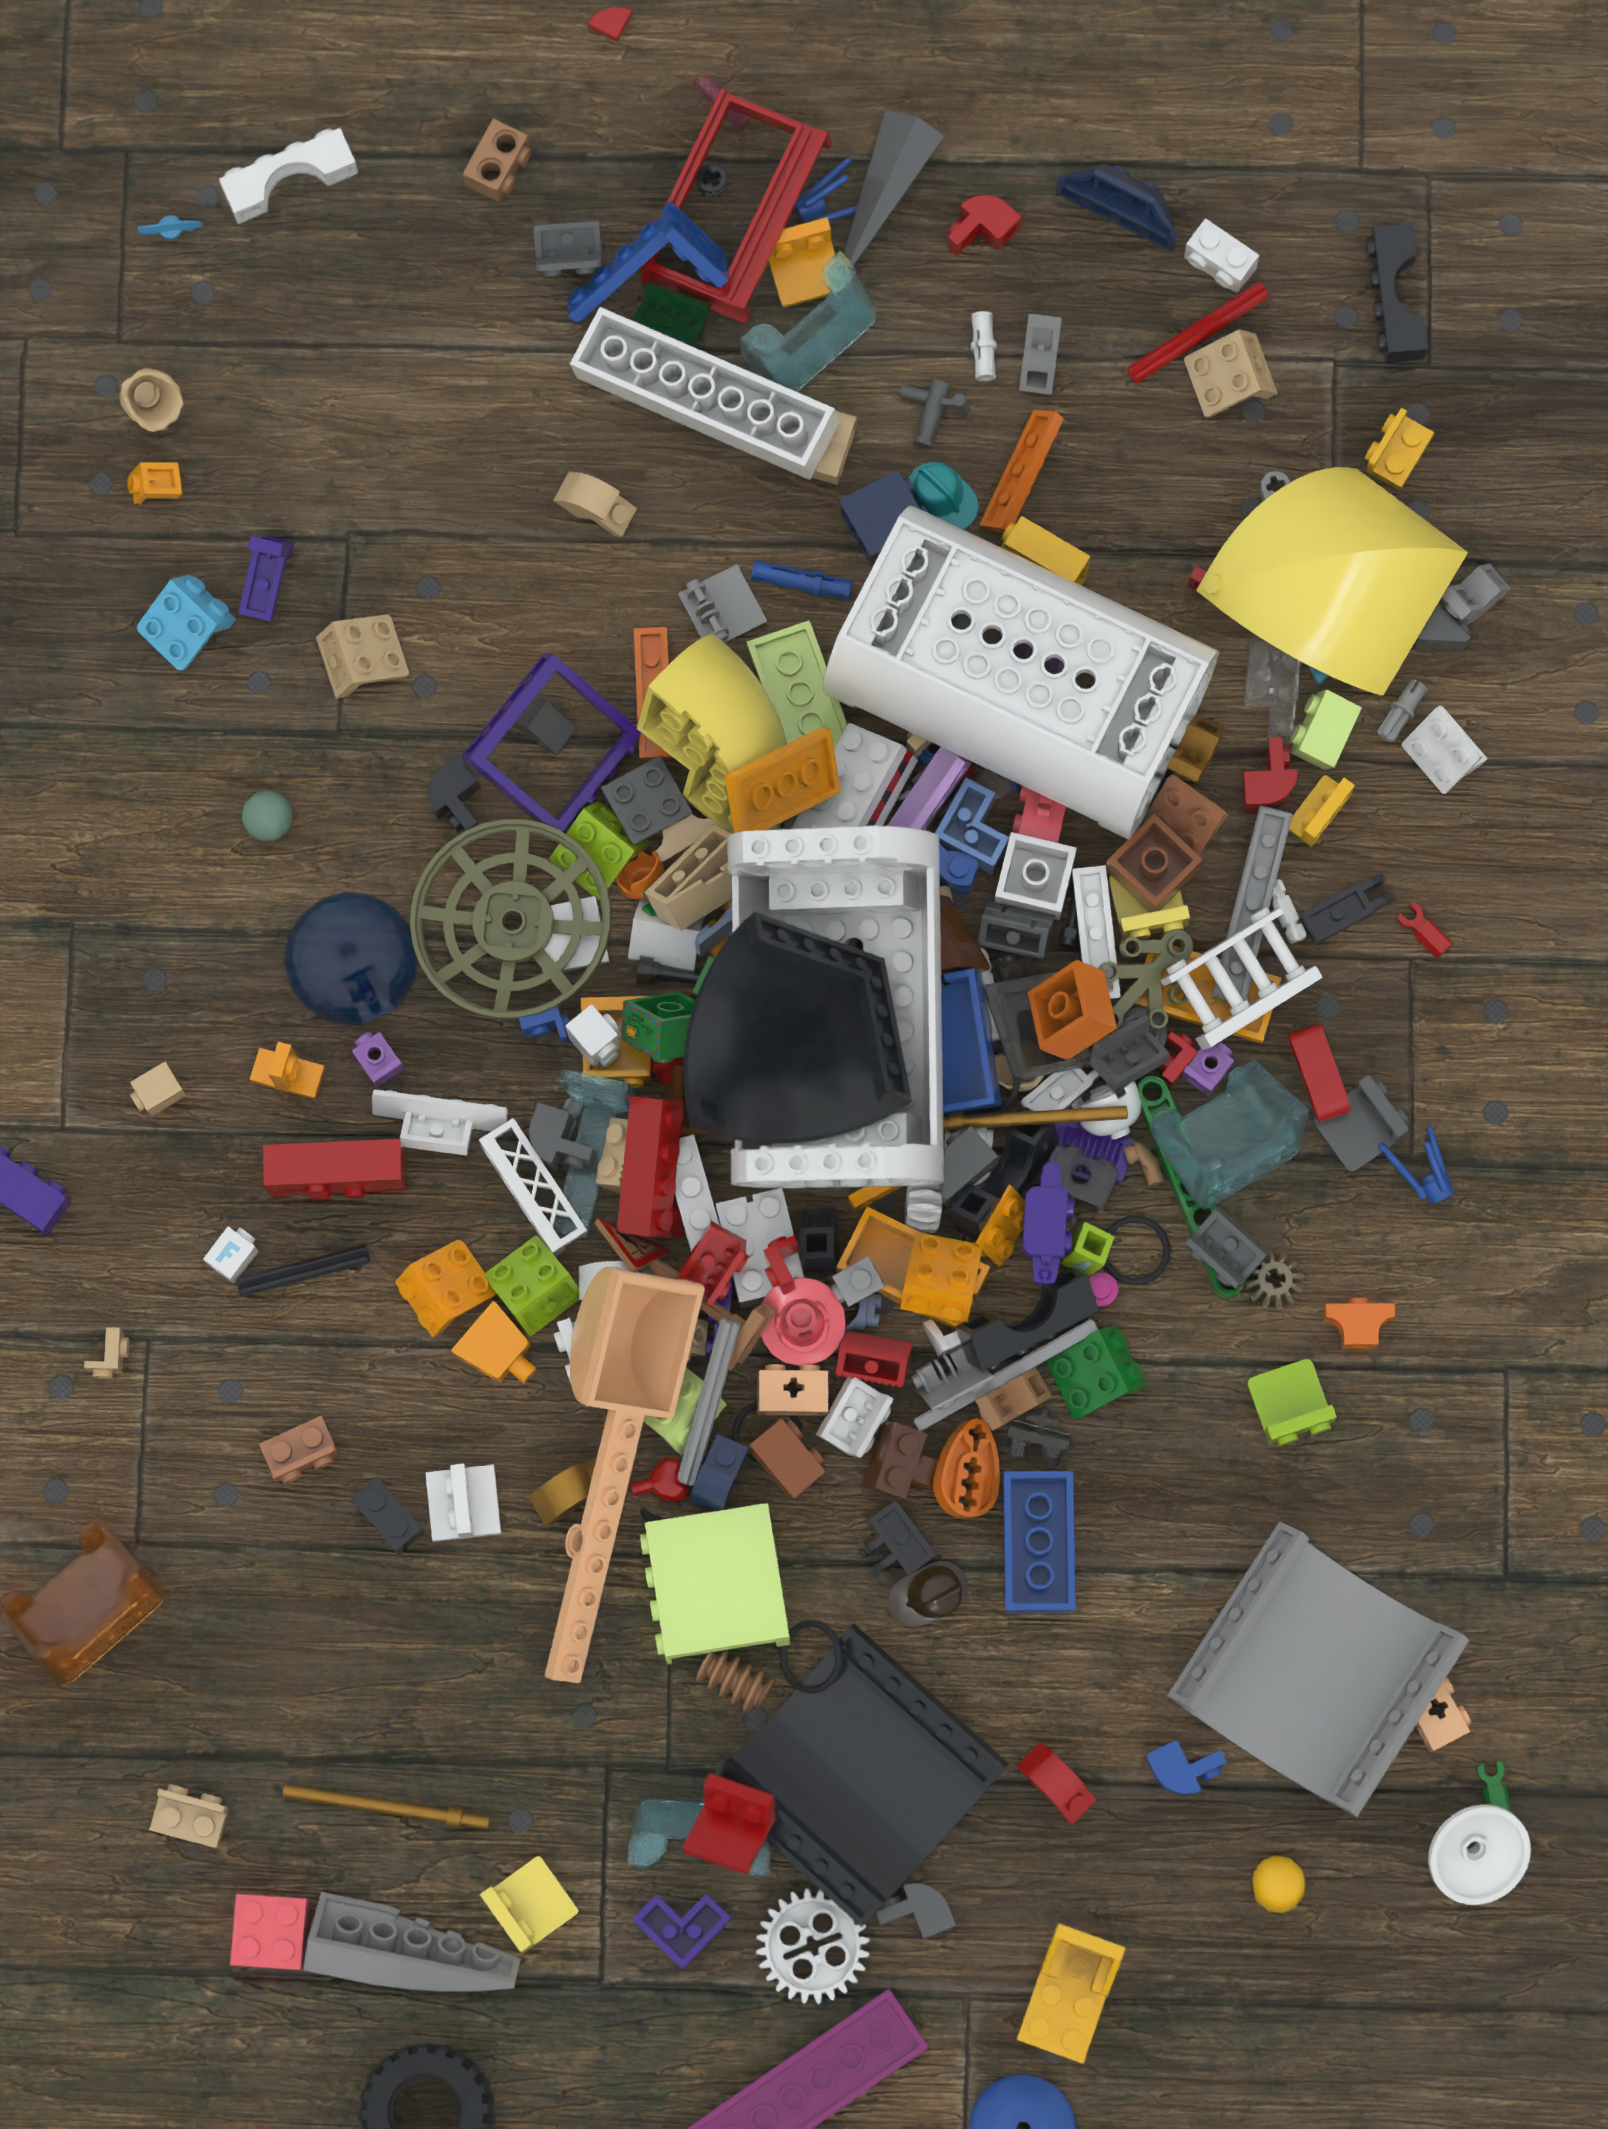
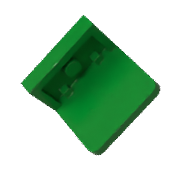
[1047,1325,1146,1419]

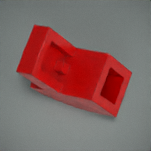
[947,195,1022,256]
[1242,737,1298,812]
[1016,1742,1097,1825]

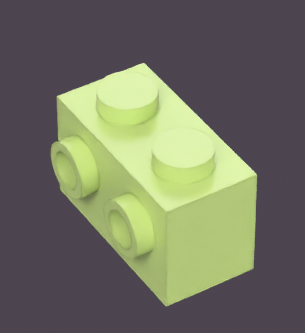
[1289,690,1362,770]

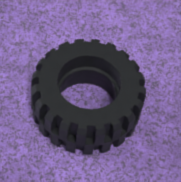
[358,2043,495,2129]

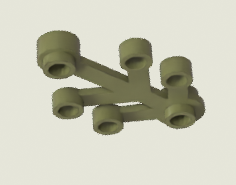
[1098,929,1193,1034]

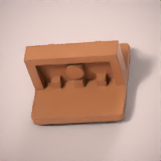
[1142,774,1229,856]

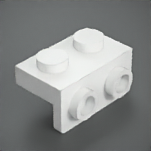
[816,1376,893,1458]

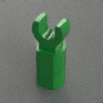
[1477,1761,1512,1813]

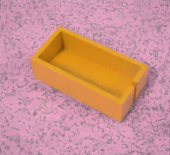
[836,1206,990,1331]

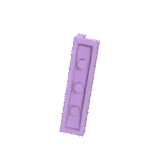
[887,747,972,831]

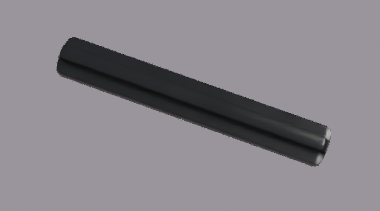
[237,1245,370,1296]

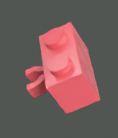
[1012,786,1066,843]

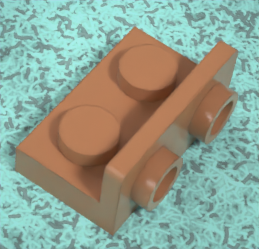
[259,1415,339,1484]

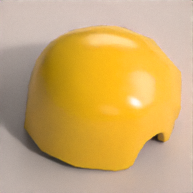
[1252,1855,1305,1913]

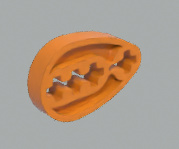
[933,1418,1000,1519]

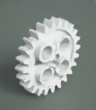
[756,1889,869,2004]

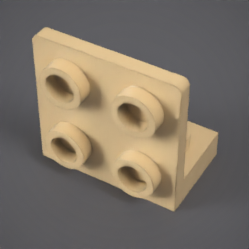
[1184,329,1278,417]
[316,614,409,698]

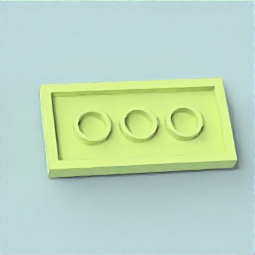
[746,620,848,749]

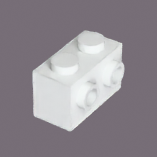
[1184,218,1259,294]
[565,1004,621,1069]

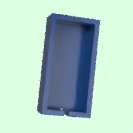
[941,969,1002,1116]

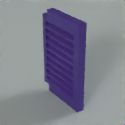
[1048,1122,1136,1190]

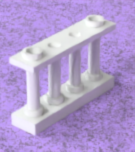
[1160,907,1323,1050]

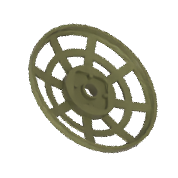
[410,819,612,1019]

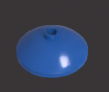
[970,2075,1075,2129]

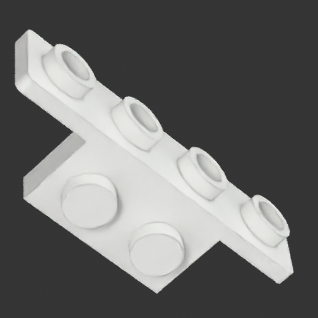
[372,1090,508,1156]

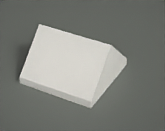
[628,899,706,971]

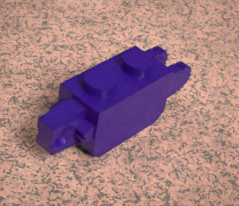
[1022,1161,1074,1285]

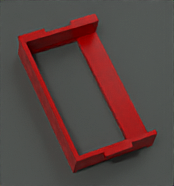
[640,89,832,325]

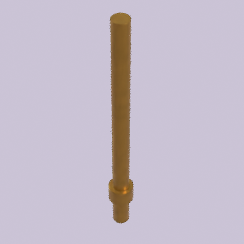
[943,1105,1128,1133]
[283,1783,490,1830]

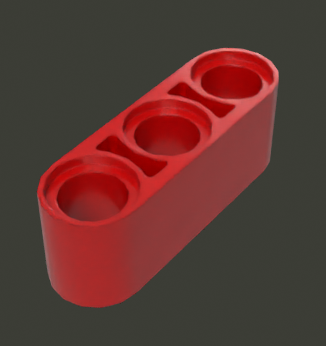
[1288,1023,1351,1123]

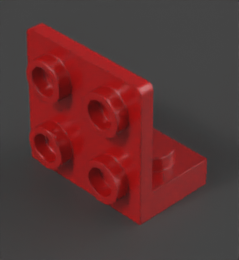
[683,1773,775,1874]

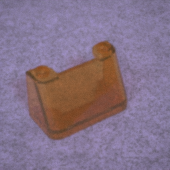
[0,1516,165,1684]

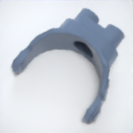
[826,1273,882,1333]

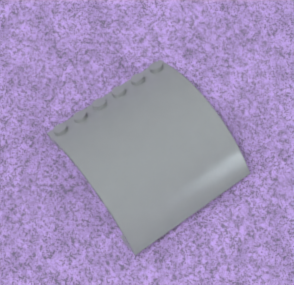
[1167,1521,1469,1817]

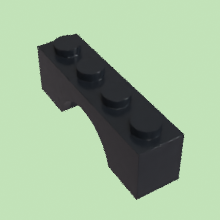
[1366,223,1428,363]
[950,1107,1060,1241]
[955,1267,1099,1371]

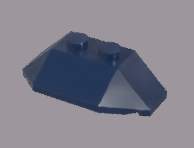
[1056,164,1177,252]

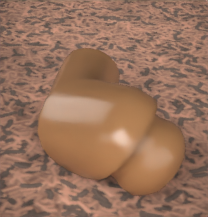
[1124,1142,1164,1187]

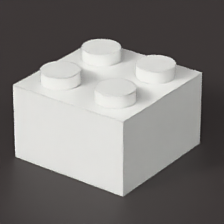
[994,832,1077,921]

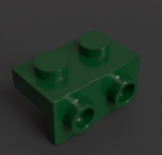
[632,282,710,347]

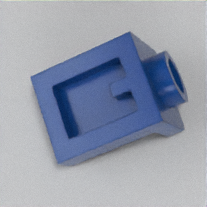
[519,1006,569,1045]

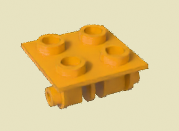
[975,1185,1025,1268]

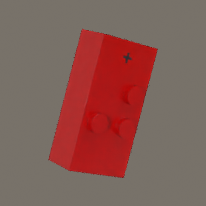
[263,1139,407,1200]

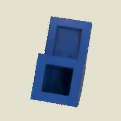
[1144,1740,1227,1796]

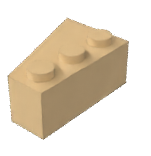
[644,824,732,931]

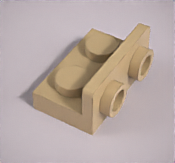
[149,1784,229,1849]

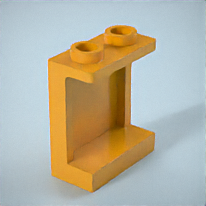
[581,996,652,1089]

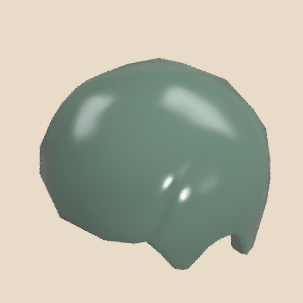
[242,790,294,842]

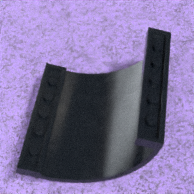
[713,1623,1009,1928]

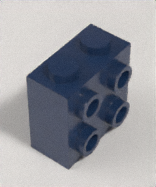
[839,469,928,566]

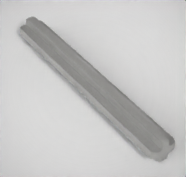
[677,1319,740,1485]

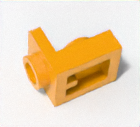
[128,462,182,504]

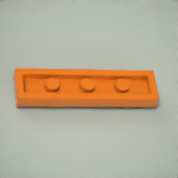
[979,410,1064,534]
[634,627,673,761]

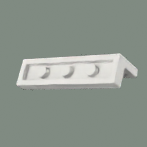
[1072,865,1121,1006]
[479,1118,587,1257]

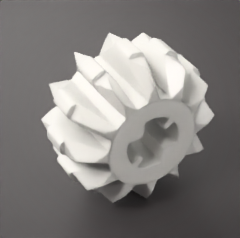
[904,1184,942,1234]

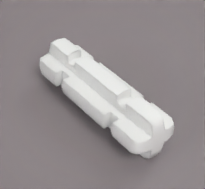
[1271,879,1307,944]

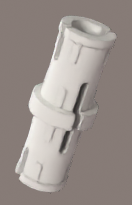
[971,311,997,381]

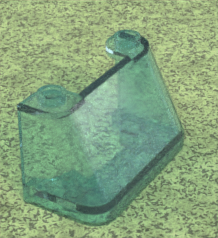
[740,251,876,392]
[1151,1059,1309,1209]
[627,1798,772,1879]

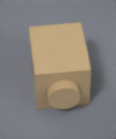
[130,1062,186,1117]

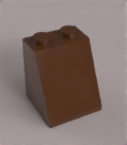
[940,895,990,979]

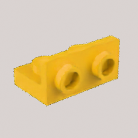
[1365,408,1434,491]
[1289,775,1355,847]

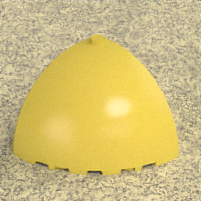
[637,634,787,834]

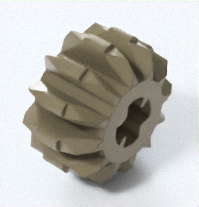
[1245,1252,1303,1310]

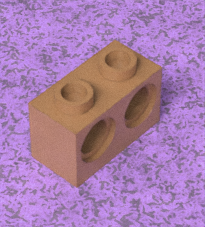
[462,119,532,202]

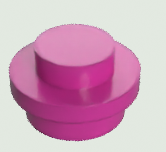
[1088,1272,1118,1307]

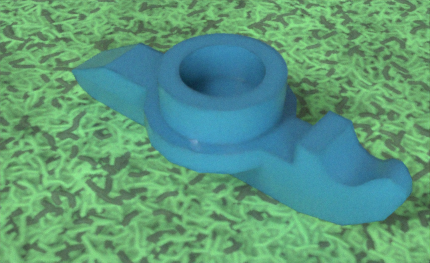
[138,215,203,240]

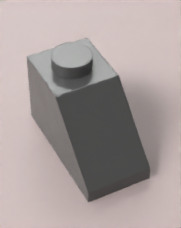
[942,1126,998,1207]

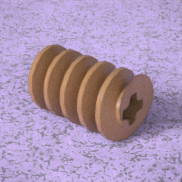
[696,1650,775,1713]

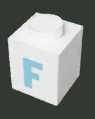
[203,1227,259,1284]

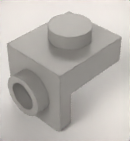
[831,1256,886,1306]

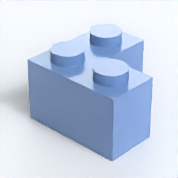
[935,778,1010,876]

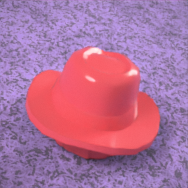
[761,1277,846,1366]

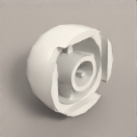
[1072,1081,1141,1139]

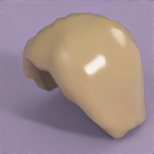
[119,368,183,432]

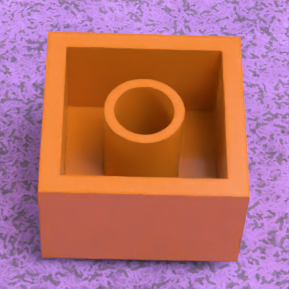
[1028,960,1117,1060]

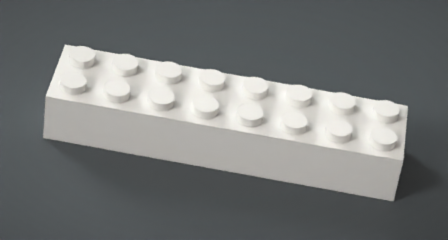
[570,307,840,480]

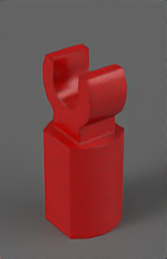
[1397,902,1453,959]

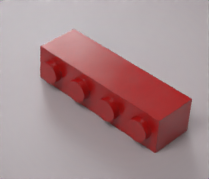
[617,1096,684,1237]

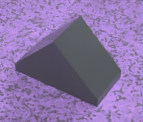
[512,697,577,756]

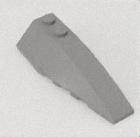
[303,1892,520,1991]

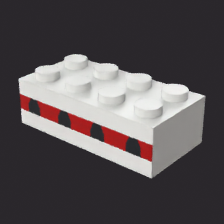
[791,723,918,829]

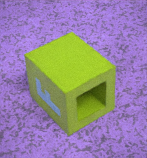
[1059,1222,1115,1278]

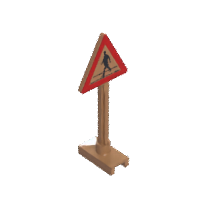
[595,1217,777,1371]

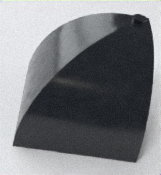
[683,912,912,1143]

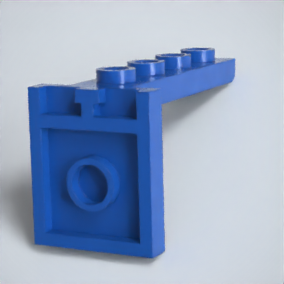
[567,201,729,322]

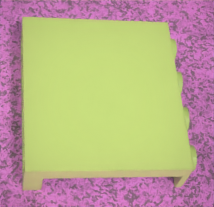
[640,1503,790,1664]

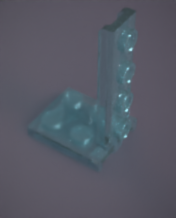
[554,1069,637,1240]

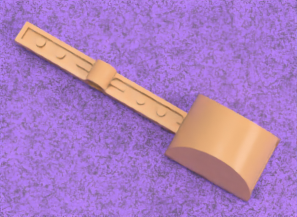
[545,1267,704,1683]

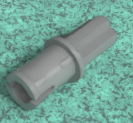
[1377,679,1428,742]

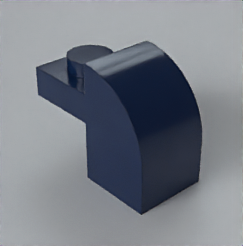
[690,1434,749,1512]

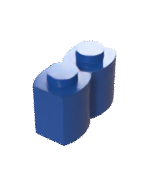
[939,844,979,895]

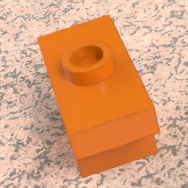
[1323,1298,1395,1349]

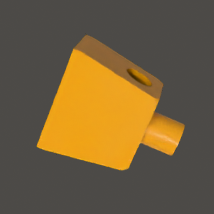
[451,1301,537,1384]

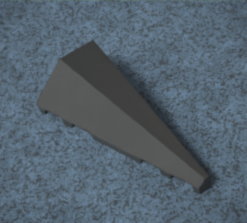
[839,109,945,274]

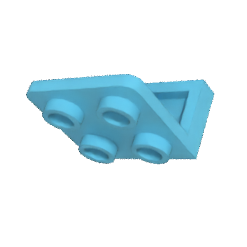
[137,574,236,671]

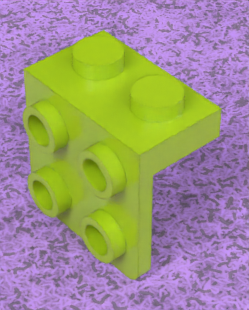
[1247,1359,1337,1446]

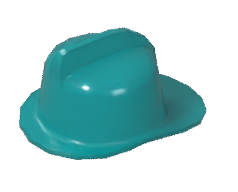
[909,462,979,530]

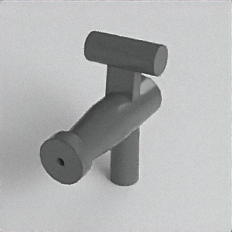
[900,380,971,449]

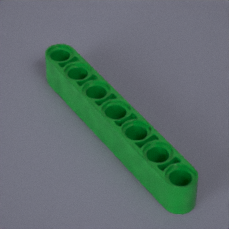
[1138,1076,1244,1300]

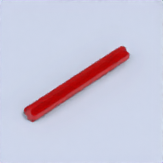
[1127,282,1268,384]

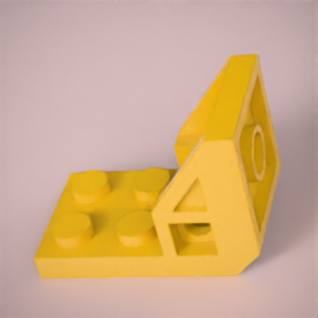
[1016,1924,1125,2064]

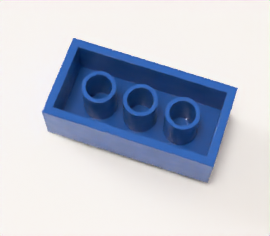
[1003,1471,1075,1614]

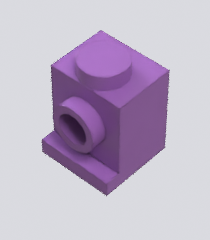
[352,1032,404,1089]
[1182,1042,1235,1097]

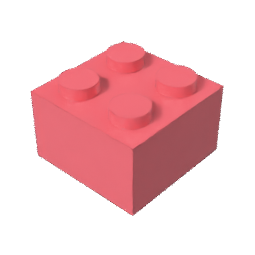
[230,1894,310,1971]

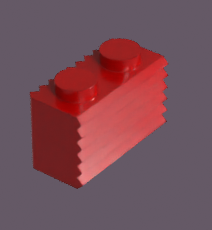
[836,1331,913,1388]

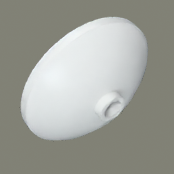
[1428,1804,1531,1905]

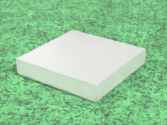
[542,896,610,973]

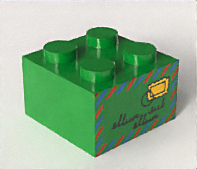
[621,991,696,1063]

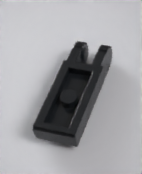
[1299,874,1396,946]

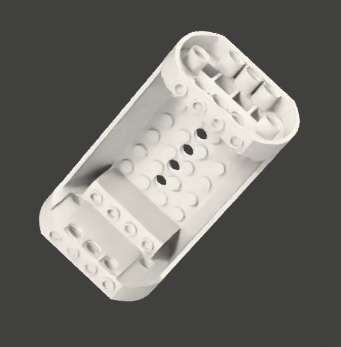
[823,505,1219,840]
[727,826,944,1189]

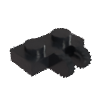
[858,1500,937,1577]

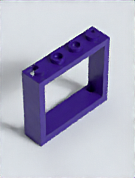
[461,653,641,833]

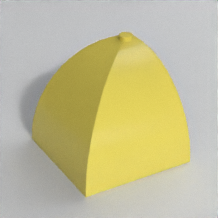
[1196,467,1468,696]

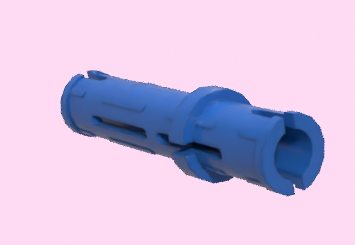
[751,559,853,601]

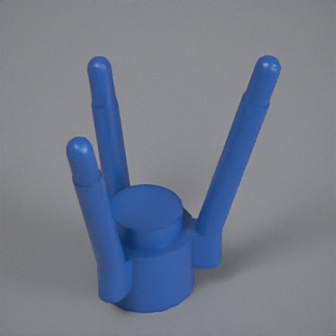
[794,158,857,223]
[1378,1127,1455,1204]

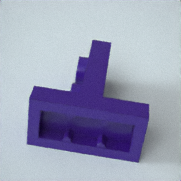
[238,534,295,621]

